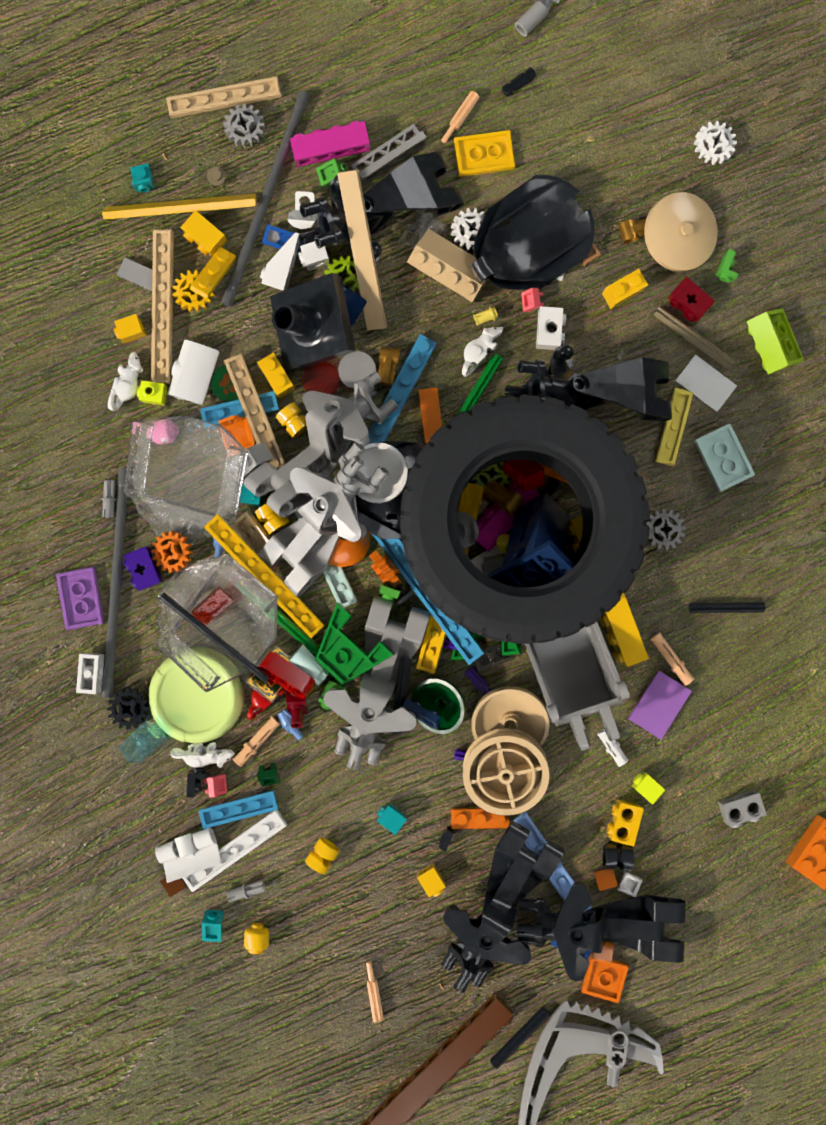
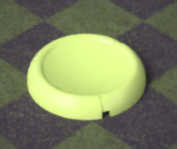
[148,648,244,744]

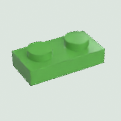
[379,584,401,601]

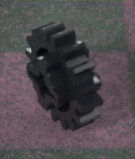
[107,687,150,730]

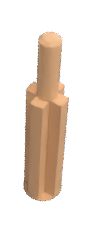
[441,91,480,143]
[366,961,384,1022]

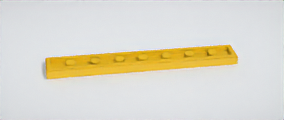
[102,194,257,219]
[204,514,325,638]

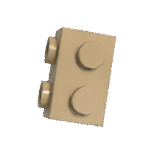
[229,510,271,554]

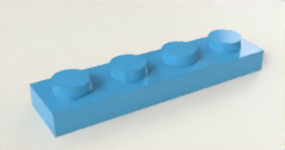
[200,391,280,428]
[198,790,279,829]

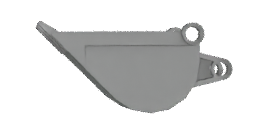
[523,622,630,751]

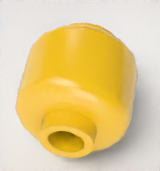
[244,923,270,954]

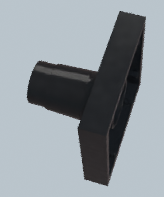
[270,273,356,372]

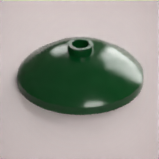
[411,678,466,734]

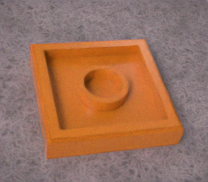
[581,953,629,1003]

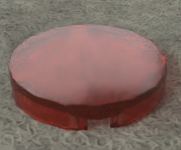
[302,361,340,395]

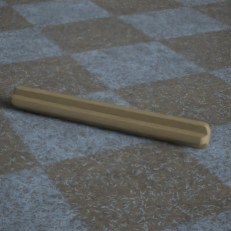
[654,307,735,369]

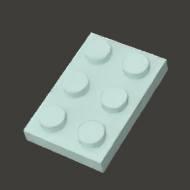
[694,424,755,492]

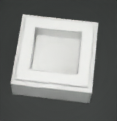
[617,871,643,898]

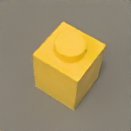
[114,314,147,344]
[417,863,446,897]

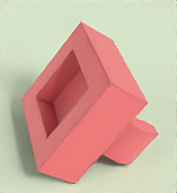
[521,288,544,312]
[204,774,228,797]

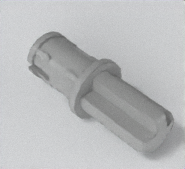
[101,480,117,518]
[226,880,266,903]

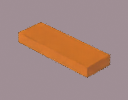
[418,387,442,443]

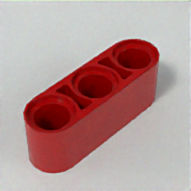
[258,652,315,699]

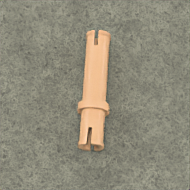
[650,632,695,686]
[233,716,280,767]

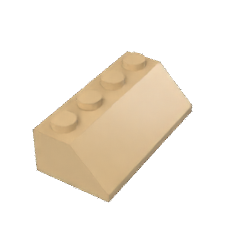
[407,229,488,302]

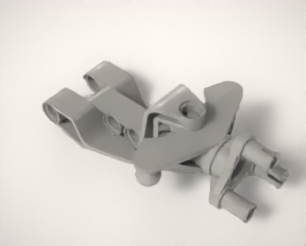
[244,371,398,517]
[258,442,389,597]
[323,595,430,770]

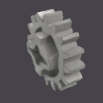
[223,103,266,148]
[646,509,686,551]

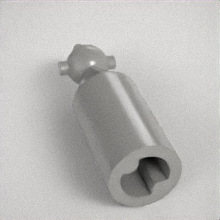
[515,0,560,37]

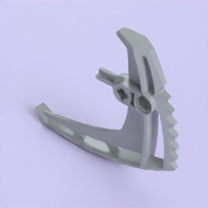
[518,999,664,1125]

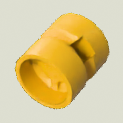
[276,402,307,438]
[255,503,290,535]
[305,837,340,875]

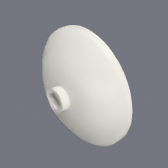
[357,443,408,503]

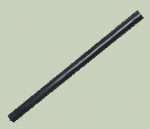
[159,593,270,683]

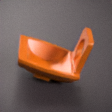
[218,415,255,456]

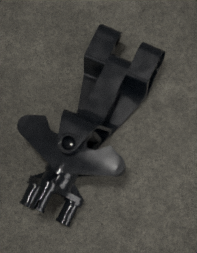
[299,151,464,263]
[505,345,672,421]
[441,820,565,993]
[517,881,686,982]

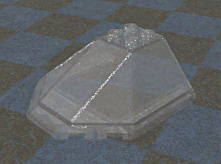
[124,416,249,545]
[158,554,278,692]

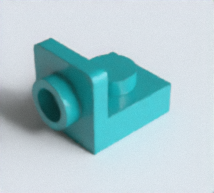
[130,163,155,193]
[202,910,224,942]

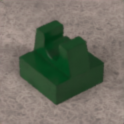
[257,762,281,787]

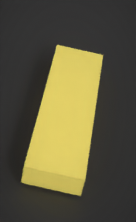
[655,388,694,466]

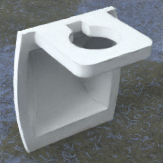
[288,191,318,229]

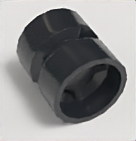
[602,844,634,871]

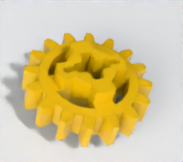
[172,270,215,313]

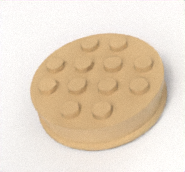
[463,728,549,815]

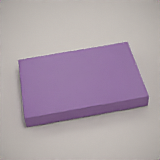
[56,567,105,630]
[627,670,692,740]

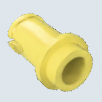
[473,306,498,326]

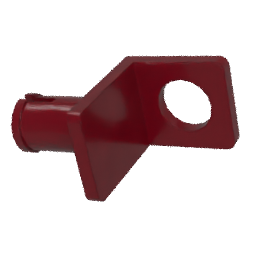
[286,690,308,728]

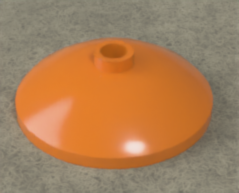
[328,531,371,567]

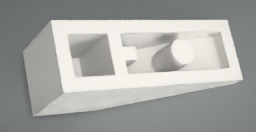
[260,232,301,291]

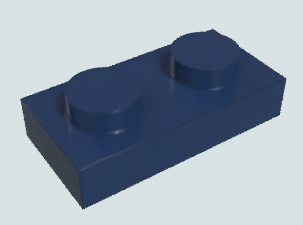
[402,699,441,730]

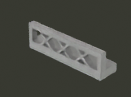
[351,124,427,186]

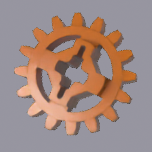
[151,531,193,573]
[369,550,402,588]

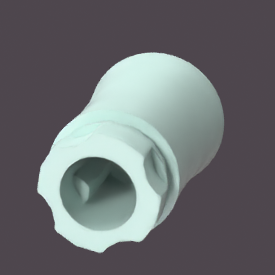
[289,644,329,686]

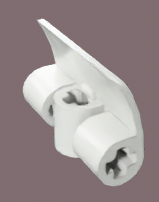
[167,340,219,405]
[155,827,221,883]

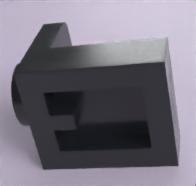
[187,768,210,797]

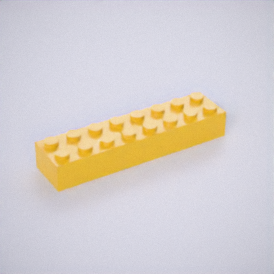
[567,516,649,667]

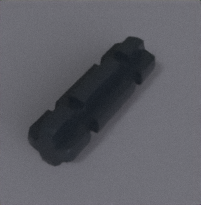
[502,67,536,97]

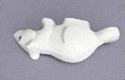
[462,327,503,377]
[108,352,143,411]
[170,742,235,768]

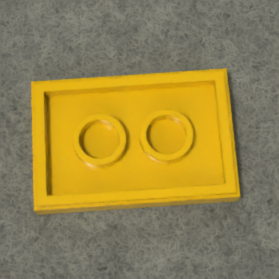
[454,130,515,177]

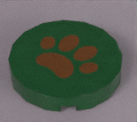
[210,365,239,402]

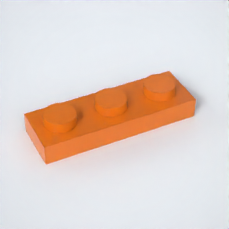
[451,808,509,829]

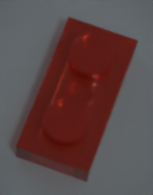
[191,586,233,626]

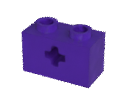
[124,546,164,591]

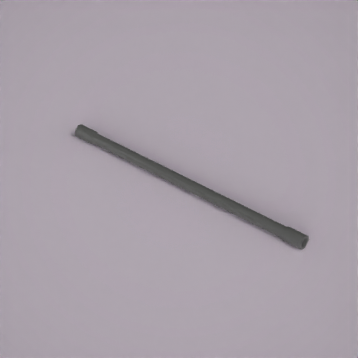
[221,90,310,307]
[101,468,131,698]

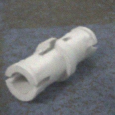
[597,729,629,767]

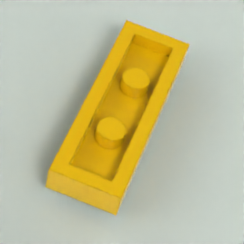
[190,247,236,299]

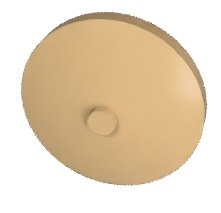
[644,192,718,272]
[471,686,549,747]

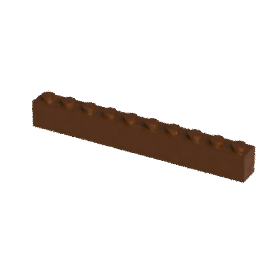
[361,992,513,1125]

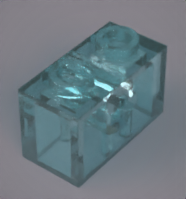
[118,721,168,763]

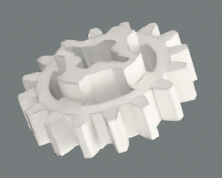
[694,121,737,165]
[451,208,484,251]

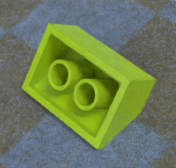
[747,308,804,374]

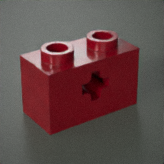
[667,276,715,323]

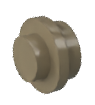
[207,166,226,186]

